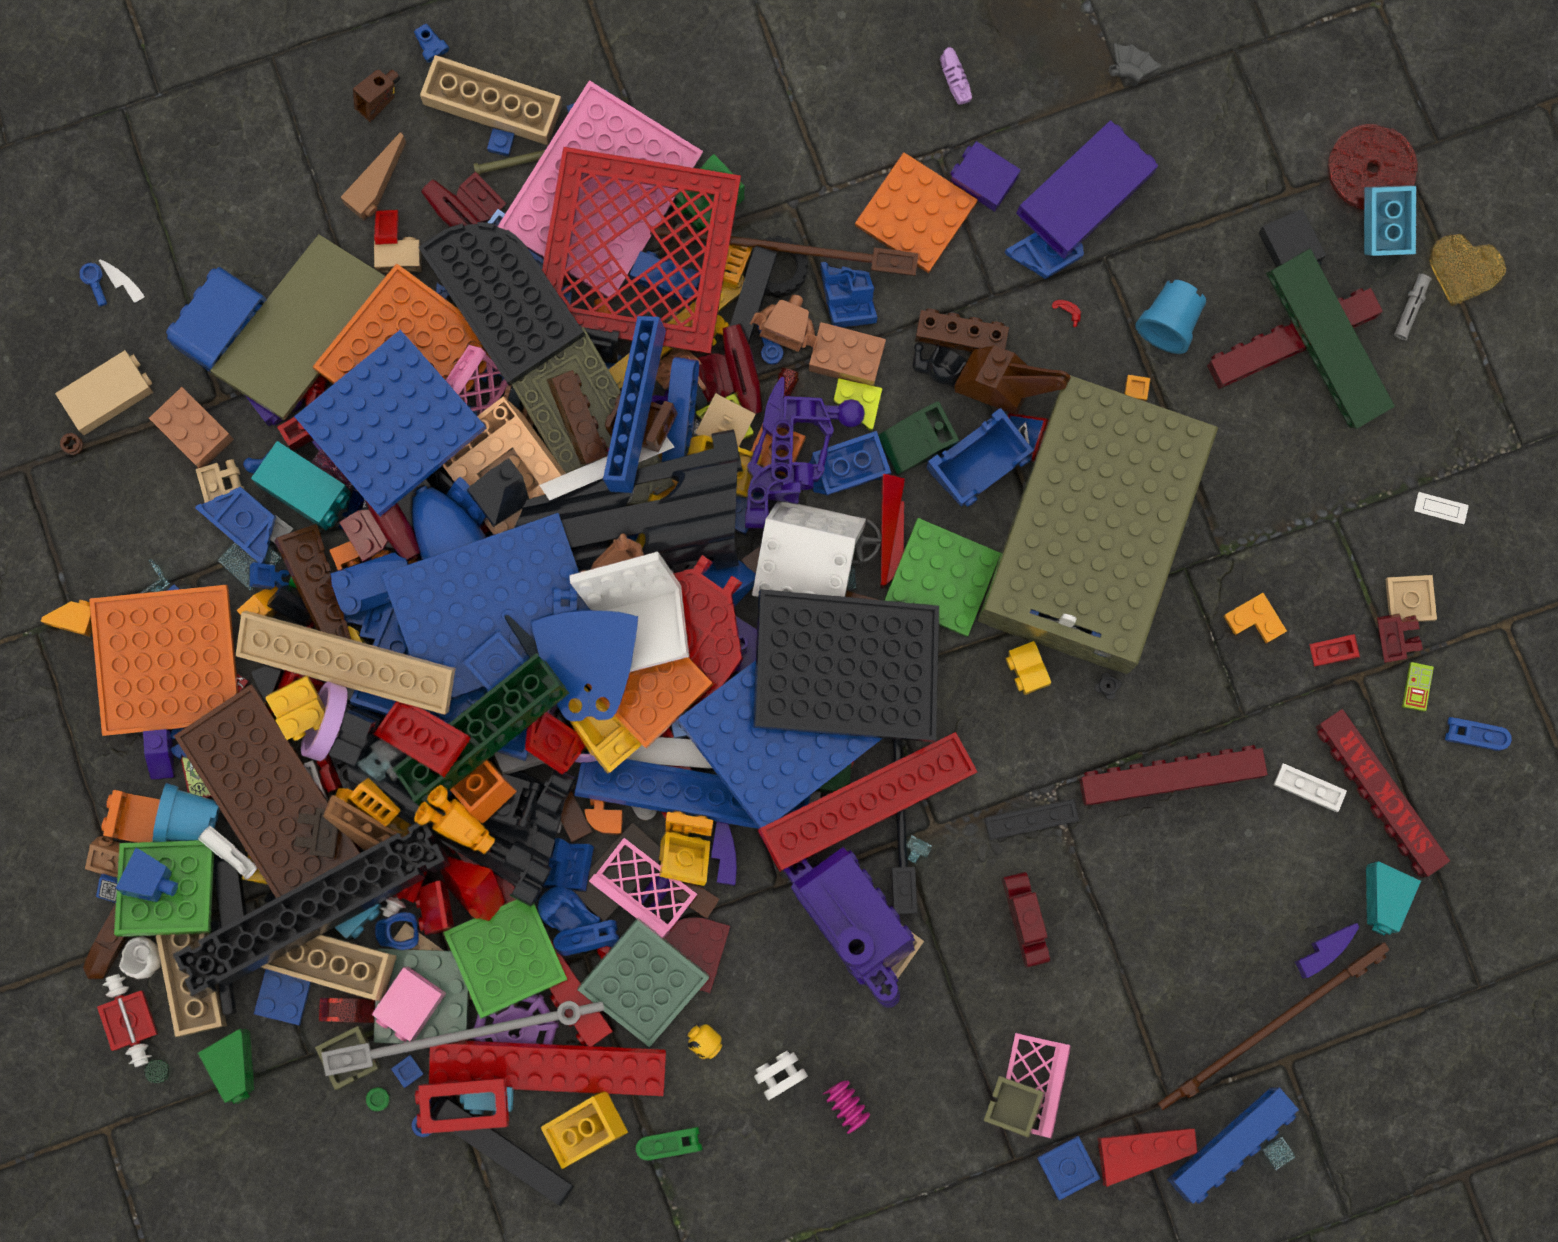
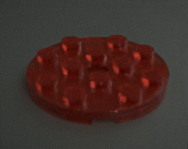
[1328,124,1418,210]

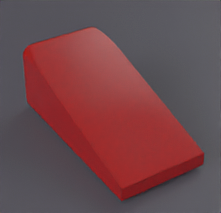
[1309,634,1360,666]

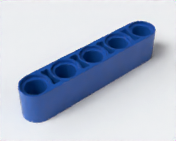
[662,357,699,462]

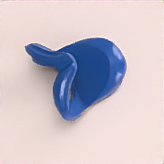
[375,912,419,950]

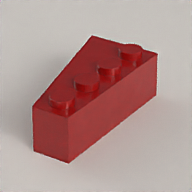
[1098,1128,1197,1186]

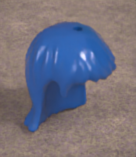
[538,886,601,932]

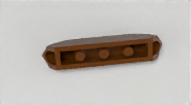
[83,903,128,979]

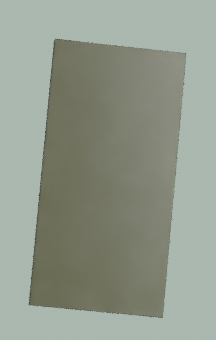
[210,234,386,420]
[512,327,675,506]

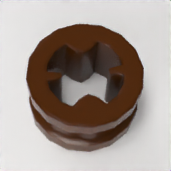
[60,433,83,455]

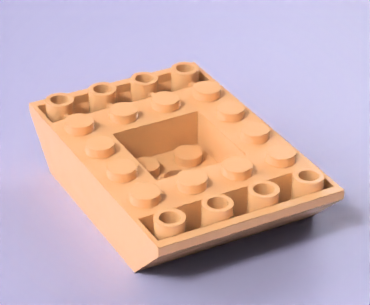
[442,396,566,535]

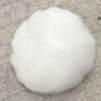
[119,936,161,979]

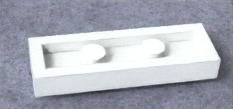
[1273,763,1347,812]

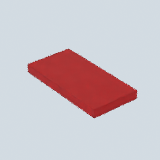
[374,701,471,777]

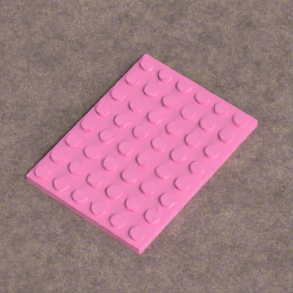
[498,80,703,301]

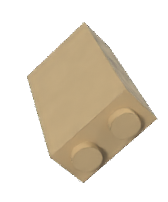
[55,351,153,435]

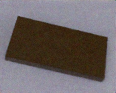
[574,822,660,921]

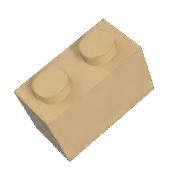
[374,237,422,273]

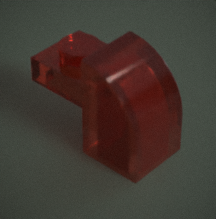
[319,998,375,1023]

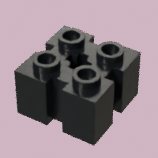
[329,707,384,766]

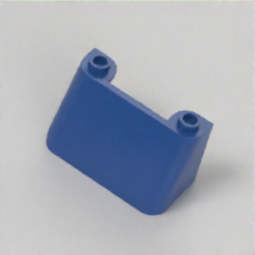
[926,408,1034,507]

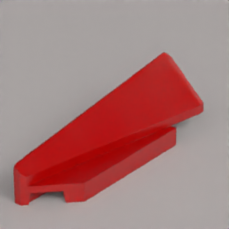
[880,474,905,588]

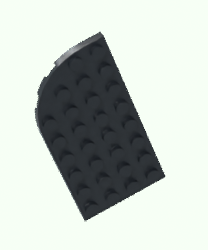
[418,222,585,386]

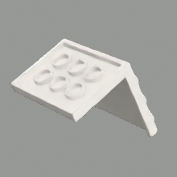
[752,501,866,597]
[570,552,689,672]

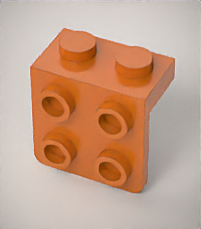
[102,790,160,843]

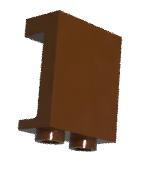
[605,394,678,453]

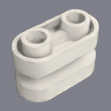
[754,1050,808,1100]

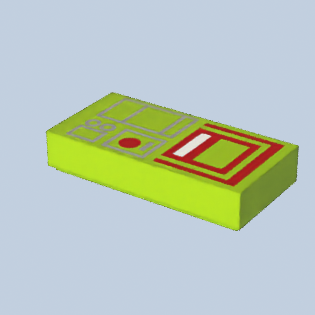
[1402,662,1434,712]

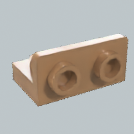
[85,836,120,878]

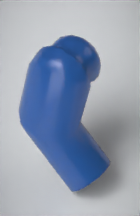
[243,451,270,473]

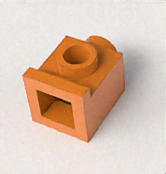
[330,541,362,571]

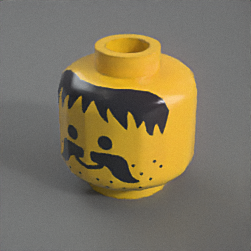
[688,1024,722,1059]

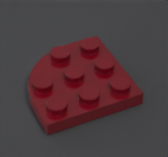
[665,918,730,993]

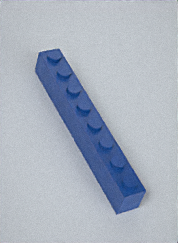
[603,316,666,493]

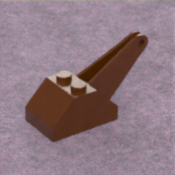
[955,345,1071,415]

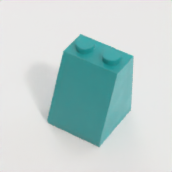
[1366,861,1421,936]

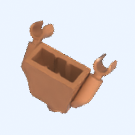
[750,295,818,352]
[581,534,644,572]

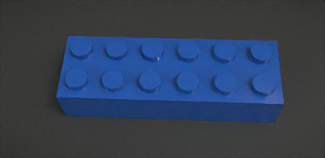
[1167,1087,1299,1203]

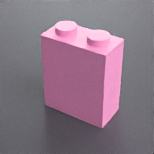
[372,967,446,1042]

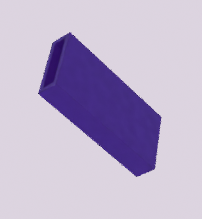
[1016,120,1158,259]

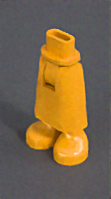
[414,785,495,854]

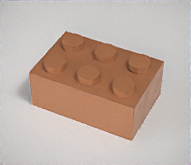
[809,322,886,386]
[149,387,234,468]

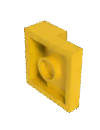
[265,675,326,741]
[659,832,710,886]

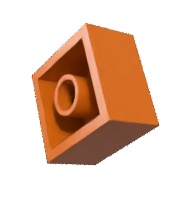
[450,759,517,824]

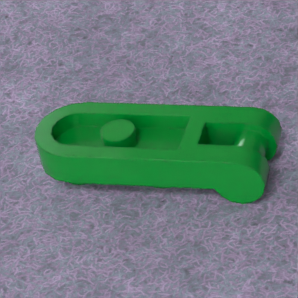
[636,1127,703,1160]

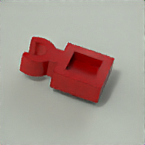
[316,753,343,792]

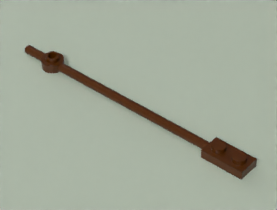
[650,223,918,276]
[1157,942,1390,1111]

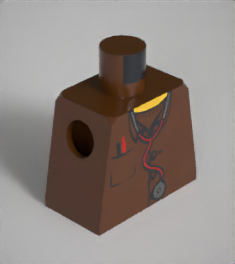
[353,69,400,122]

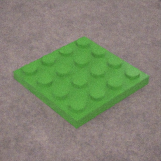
[884,518,1001,637]
[114,840,214,937]
[443,900,567,1019]

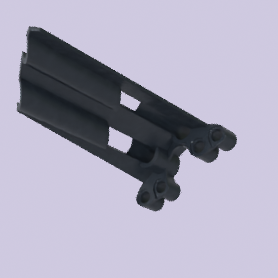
[514,429,743,573]
[340,685,576,907]

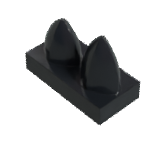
[267,585,312,627]

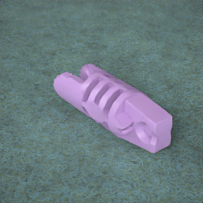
[940,47,972,105]

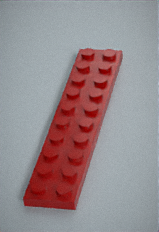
[758,732,977,872]
[429,1040,666,1096]

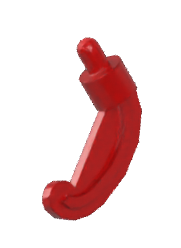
[1052,300,1081,327]

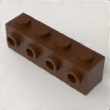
[915,309,1009,352]
[546,370,607,464]

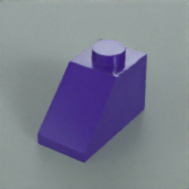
[143,729,175,780]

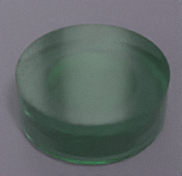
[144,1060,170,1083]

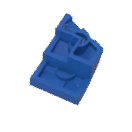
[821,262,878,327]
[543,838,594,891]

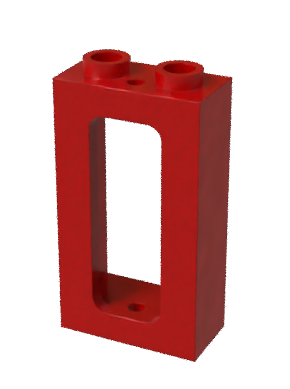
[415,1077,509,1134]

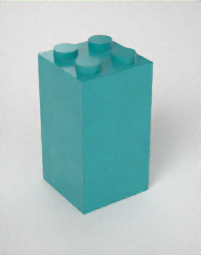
[251,441,352,531]

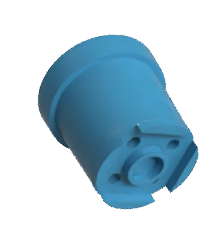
[1136,280,1206,354]
[152,783,220,842]

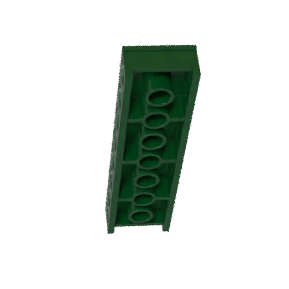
[1266,249,1395,429]
[392,653,569,807]

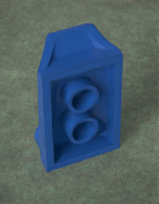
[809,431,891,496]
[331,552,408,617]

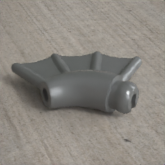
[1109,43,1162,83]

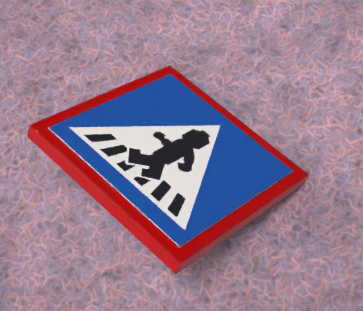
[1008,413,1048,462]

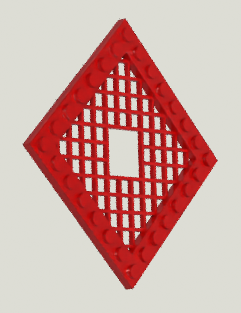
[542,147,741,354]

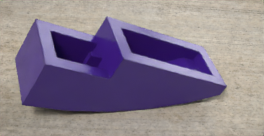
[711,822,737,886]
[1295,923,1359,978]

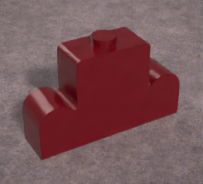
[1001,872,1050,968]

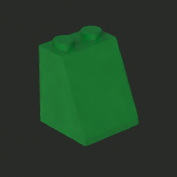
[675,154,744,233]
[198,1029,254,1104]

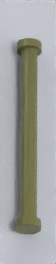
[473,150,545,176]

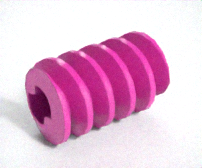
[822,1080,870,1134]

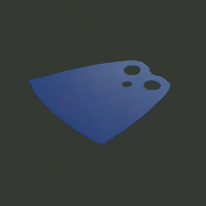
[531,611,638,721]

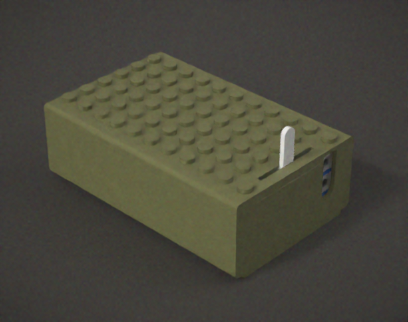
[978,375,1218,674]

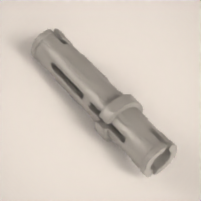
[1393,274,1432,340]

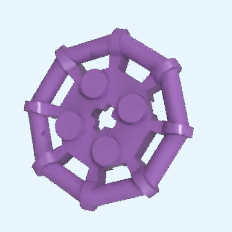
[471,994,559,1044]

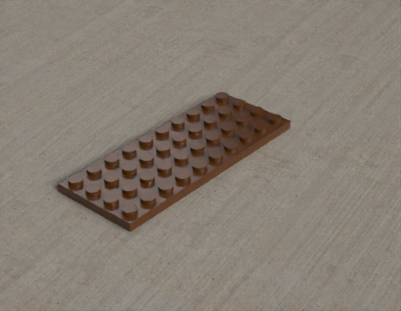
[174,684,361,898]

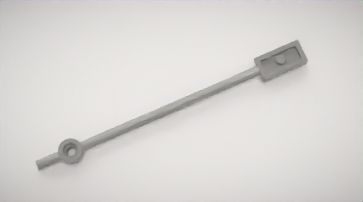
[322,1001,604,1076]

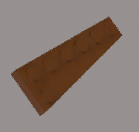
[274,524,351,639]

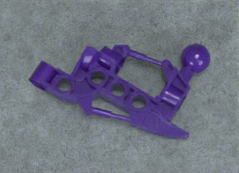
[745,377,865,529]

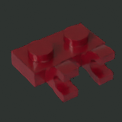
[1377,613,1423,663]

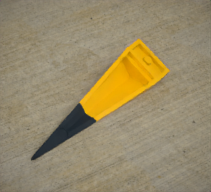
[505,615,642,773]

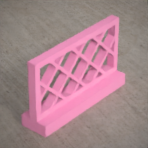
[445,345,508,415]
[589,838,697,939]
[1006,1033,1071,1138]

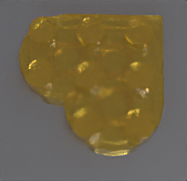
[1429,234,1506,306]

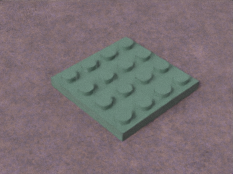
[578,918,710,1047]
[374,948,470,1044]

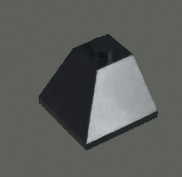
[467,458,529,527]

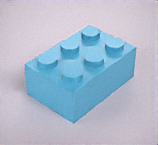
[1364,185,1416,256]

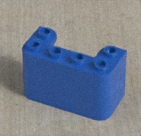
[166,267,267,373]

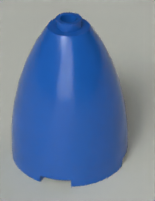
[412,486,486,560]

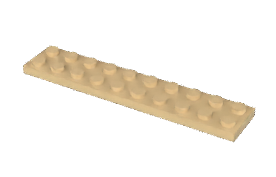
[236,611,456,715]

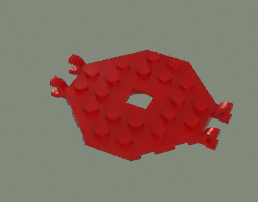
[673,555,743,701]

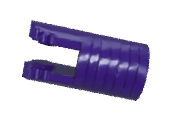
[637,871,675,913]

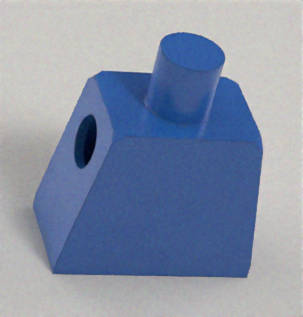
[116,848,178,902]

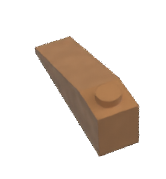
[341,132,406,221]
[323,795,397,851]

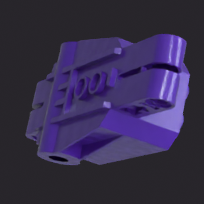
[783,847,915,1008]

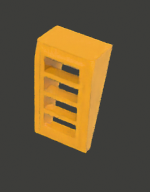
[724,245,753,286]
[348,777,401,827]

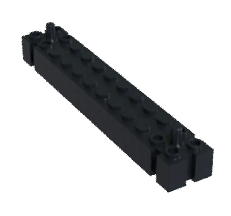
[173,822,451,999]

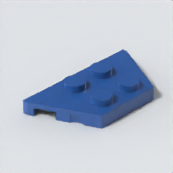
[1004,232,1084,279]
[195,487,276,564]

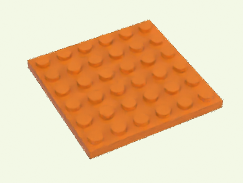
[313,263,491,399]
[89,585,238,736]

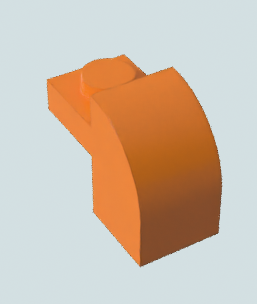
[585,799,623,835]

